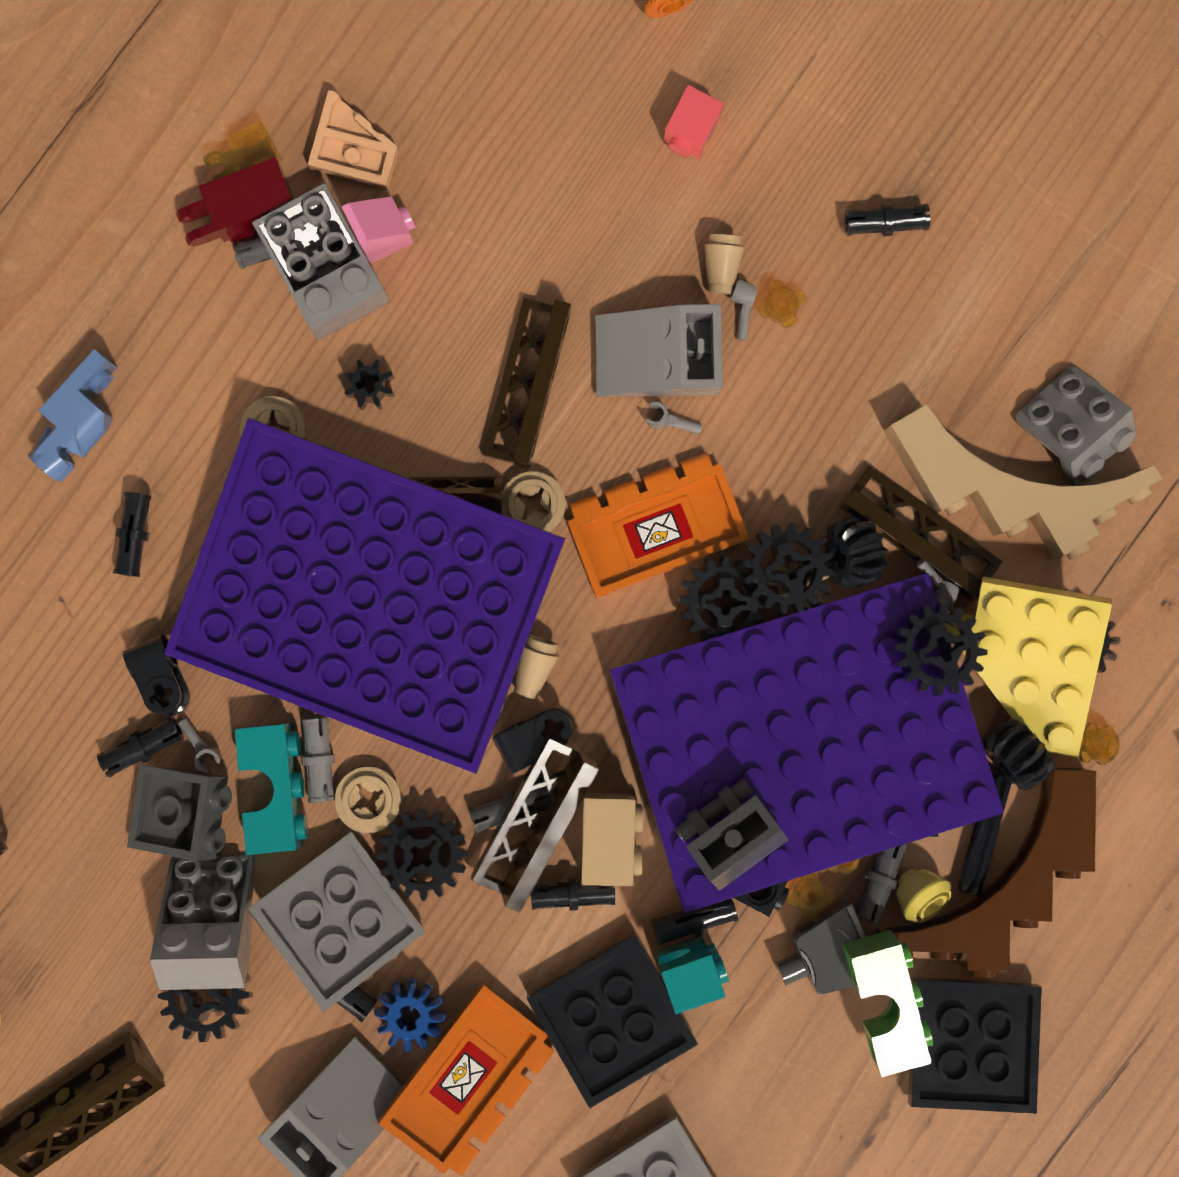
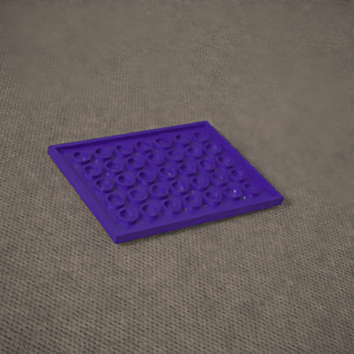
[164,418,566,774]
[610,573,1004,913]

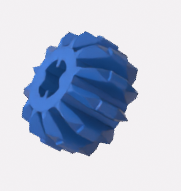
[374,977,446,1052]

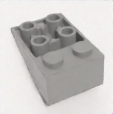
[252,183,390,340]
[595,304,723,397]
[150,855,254,990]
[258,1036,404,1177]

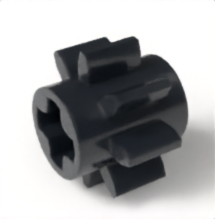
[344,359,395,410]

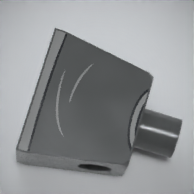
[776,899,866,994]

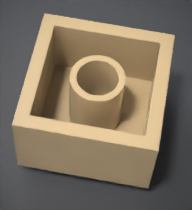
[582,792,643,886]

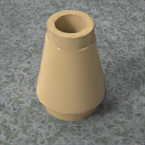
[704,234,745,295]
[514,635,559,699]

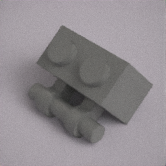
[674,778,788,891]

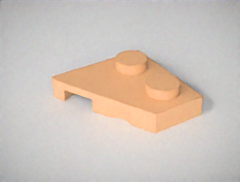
[307,90,399,190]

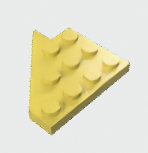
[940,577,1112,758]

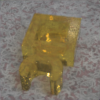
[203,120,282,180]

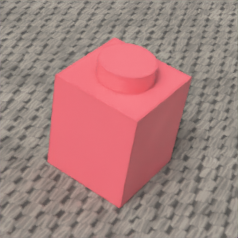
[664,85,724,159]

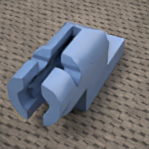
[28,349,117,482]

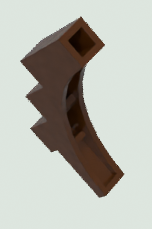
[876,768,1096,978]

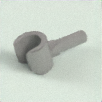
[731,280,757,340]
[645,402,702,434]
[916,559,960,609]
[178,718,222,773]

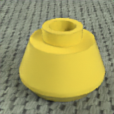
[896,868,951,923]

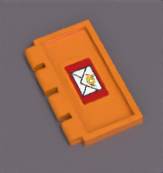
[567,452,750,599]
[377,983,555,1176]

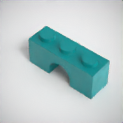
[235,723,308,855]
[655,936,729,1014]

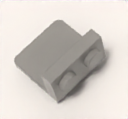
[1016,367,1136,486]

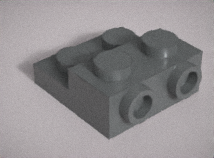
[127,765,232,861]

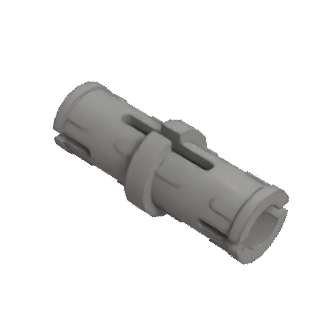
[301,718,335,803]

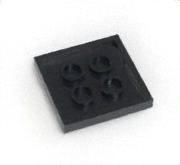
[527,933,698,1109]
[908,977,1042,1114]

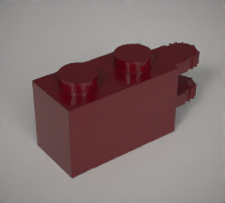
[176,157,294,247]

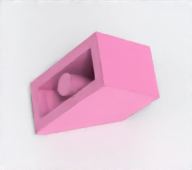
[341,196,416,264]

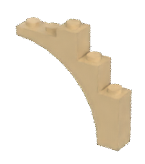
[884,404,1162,560]

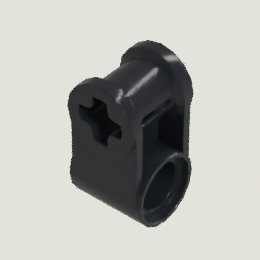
[123,634,191,716]
[492,708,573,775]

